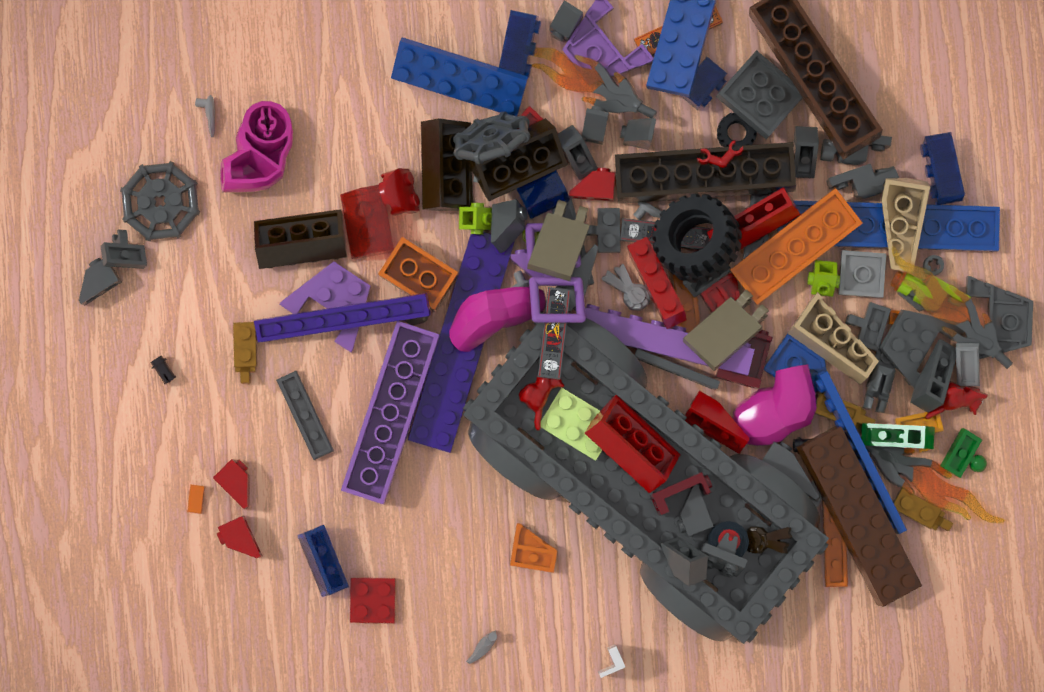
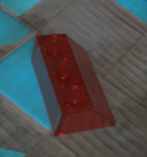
[340,185,394,260]

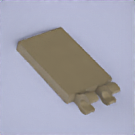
[527,200,590,281]
[683,290,769,371]

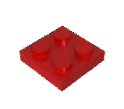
[350,578,396,623]

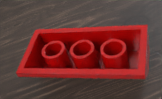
[585,395,681,493]

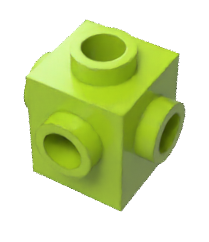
[459,203,492,234]
[807,260,840,297]

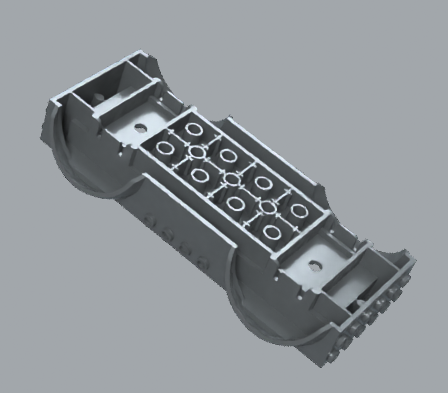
[463,312,829,644]

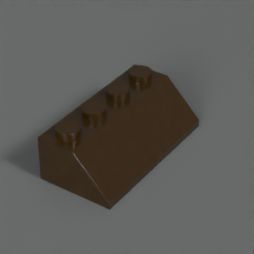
[421,118,473,211]
[469,118,568,201]
[254,209,347,269]

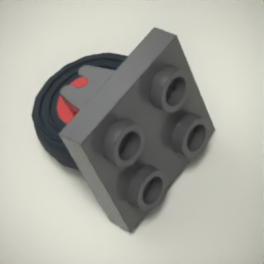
[700,521,749,578]

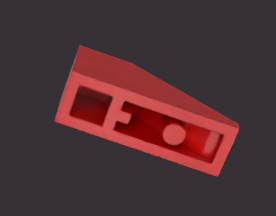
[685,390,750,454]

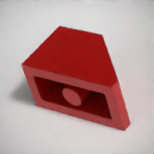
[569,168,615,201]
[213,459,250,509]
[217,516,263,558]

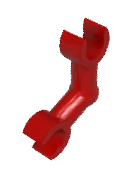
[697,140,743,168]

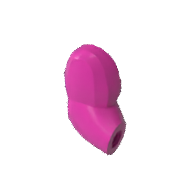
[220,101,293,193]
[449,287,546,352]
[732,364,817,446]

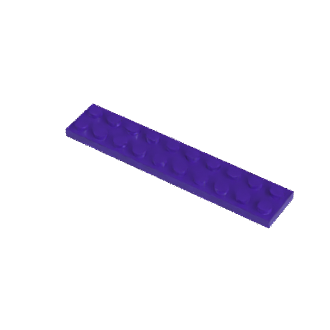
[408,232,515,453]

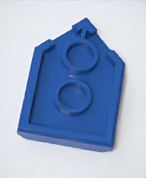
[764,334,827,392]

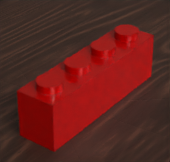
[707,187,801,252]
[627,237,687,329]

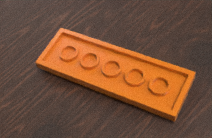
[730,188,862,305]

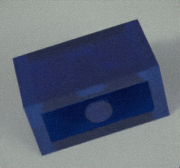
[681,57,727,110]
[516,170,570,219]

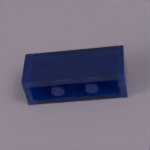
[499,10,541,77]
[920,132,965,206]
[297,525,349,597]

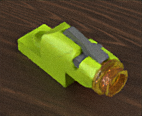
[890,270,971,311]

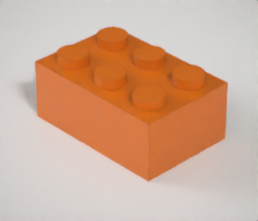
[378,237,459,312]

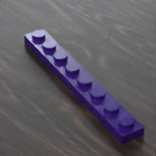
[254,293,431,343]

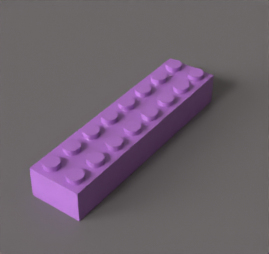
[341,321,440,505]

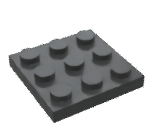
[716,50,802,140]

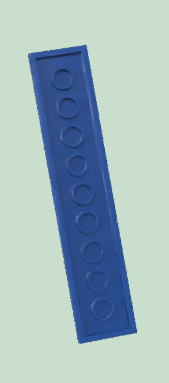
[777,200,1000,252]

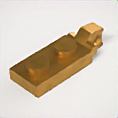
[233,322,257,384]
[815,392,876,429]
[893,488,954,531]

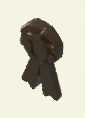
[746,526,793,554]

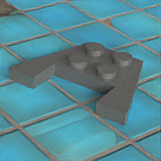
[966,276,1033,359]
[879,309,964,389]

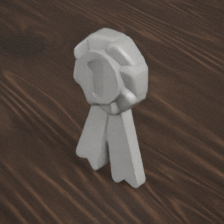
[602,264,650,311]

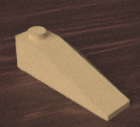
[882,178,930,273]

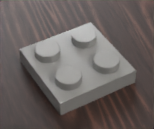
[838,250,886,298]

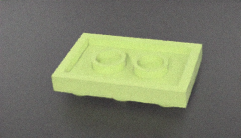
[541,387,602,461]

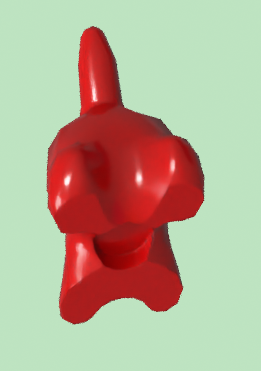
[519,376,565,431]
[925,381,988,420]

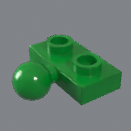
[940,428,987,478]

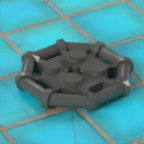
[453,112,530,164]
[120,161,200,241]

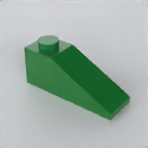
[861,423,935,449]

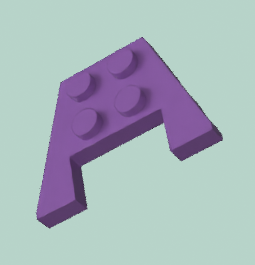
[562,0,654,85]
[279,261,371,353]

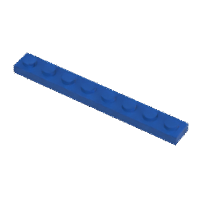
[814,371,907,534]

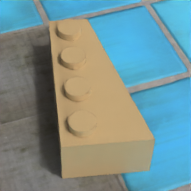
[788,292,879,384]

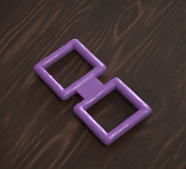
[525,223,586,323]

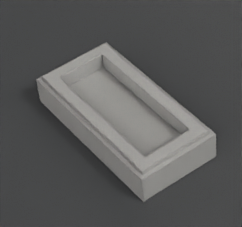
[956,343,980,386]

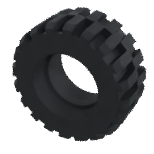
[652,193,742,283]

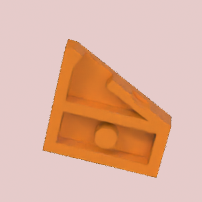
[510,523,557,573]

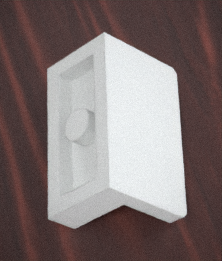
[598,644,625,678]

